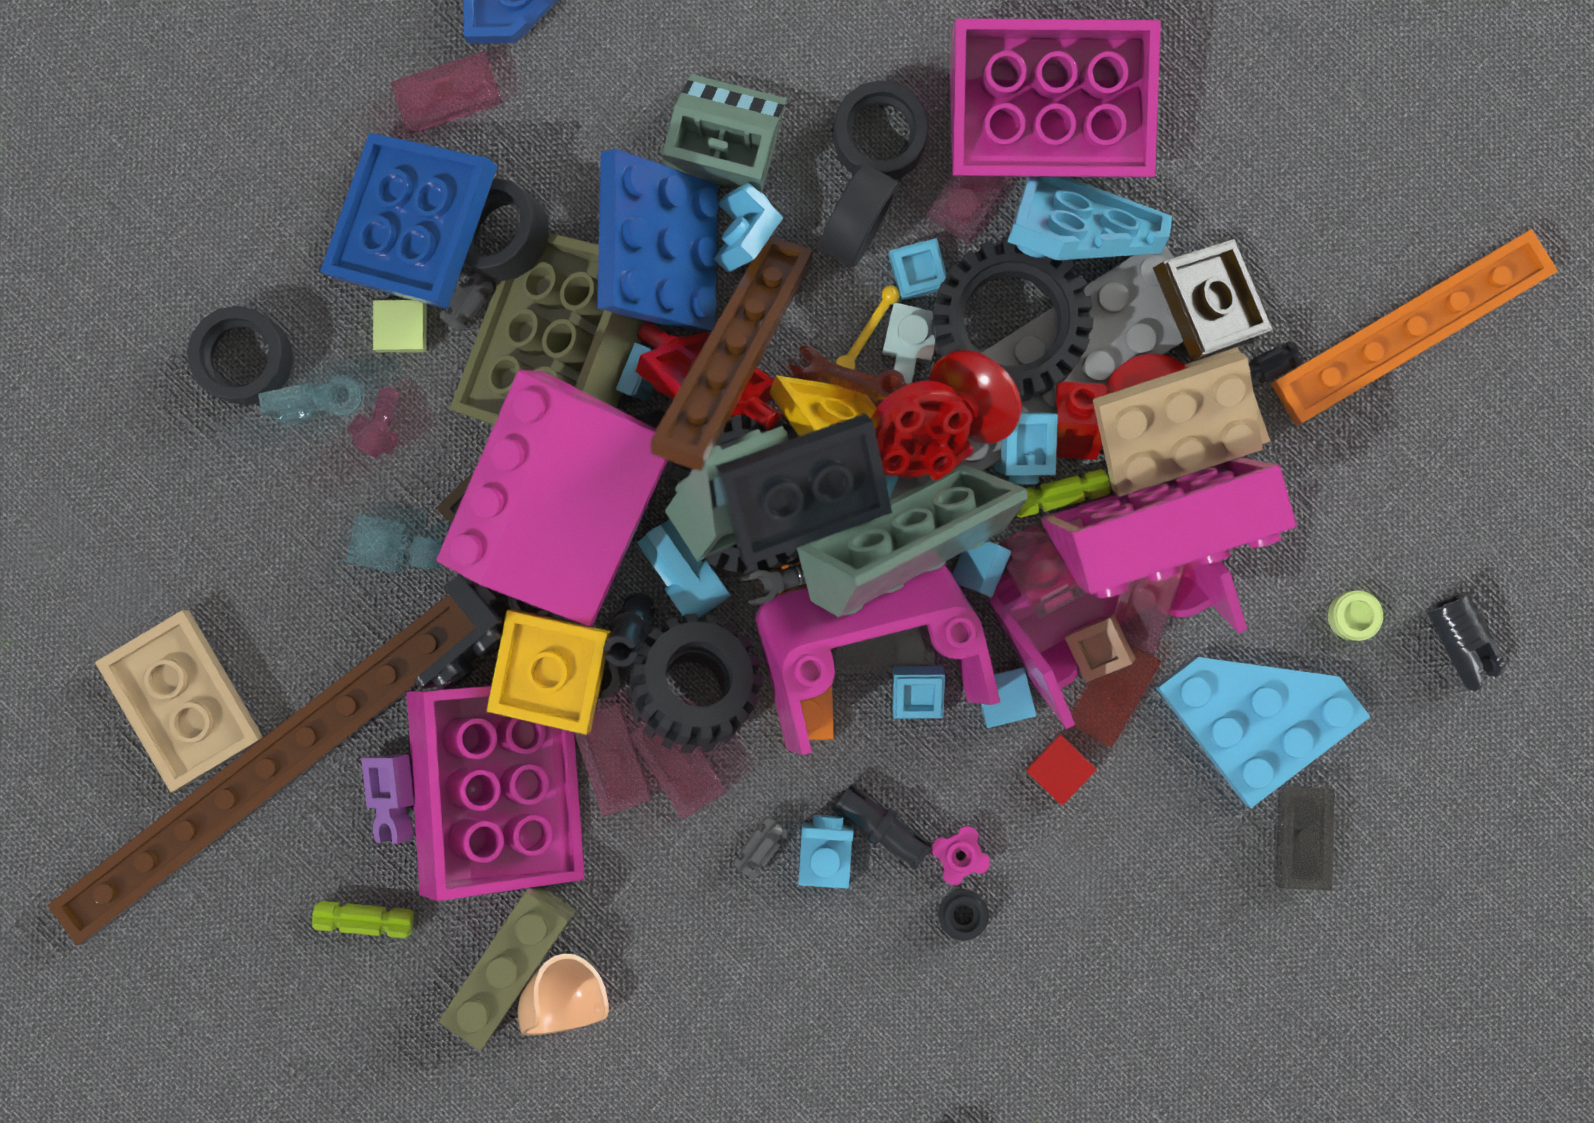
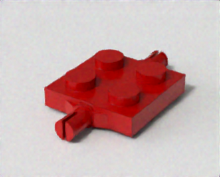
[635,321,781,431]

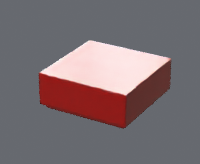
[1024,734,1097,806]

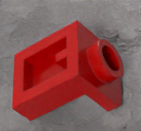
[1055,381,1107,460]

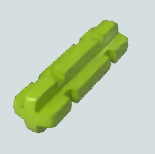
[1016,469,1111,518]
[312,901,414,938]

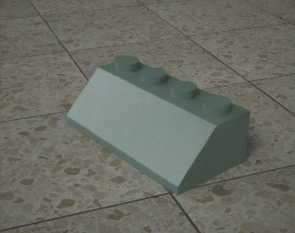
[797,464,1028,617]

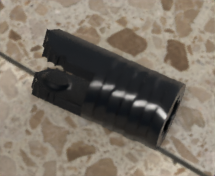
[1426,592,1507,692]

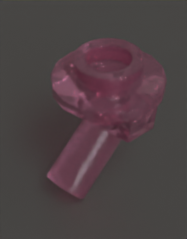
[347,387,399,458]

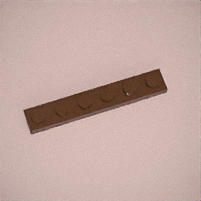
[650,236,813,471]

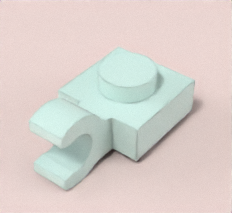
[882,302,935,392]

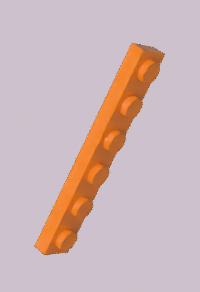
[1270,229,1558,426]

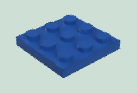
[320,132,498,309]
[598,149,719,333]

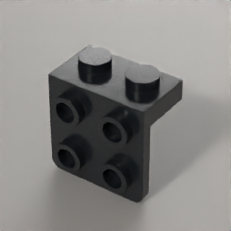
[414,574,509,690]

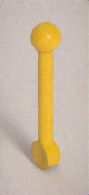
[836,285,901,376]

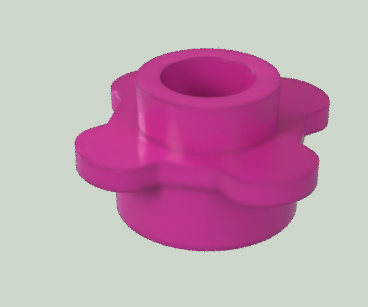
[931,826,990,885]

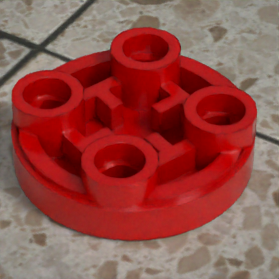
[870,381,973,478]

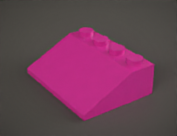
[950,19,1161,178]
[436,370,668,626]
[1041,457,1297,598]
[406,685,585,901]

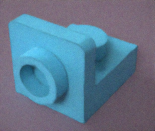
[714,183,783,273]
[994,412,1058,484]
[798,815,853,889]

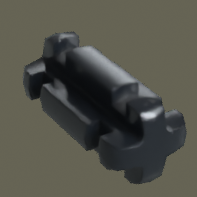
[1248,341,1303,388]

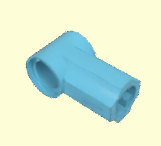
[637,519,731,620]

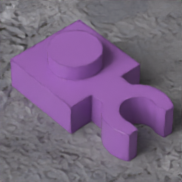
[361,754,415,844]

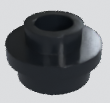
[938,889,989,941]

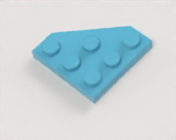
[1007,177,1172,260]
[1155,657,1370,808]

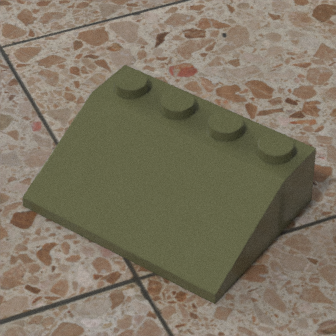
[449,226,649,426]

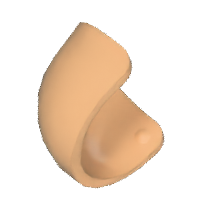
[518,954,609,1035]

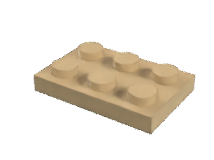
[1093,351,1263,497]
[95,610,264,793]

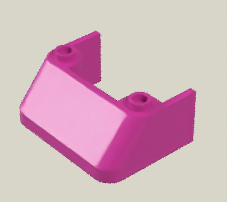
[987,546,1247,730]
[756,565,1001,755]

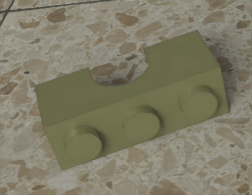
[438,886,576,1051]

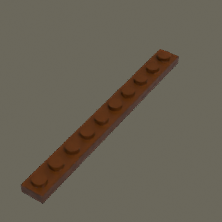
[47,594,476,946]

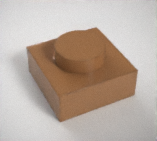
[1064,613,1136,683]

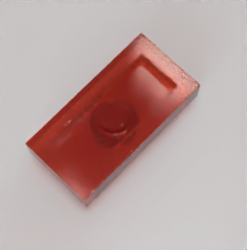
[1070,642,1162,748]

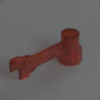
[789,346,909,407]

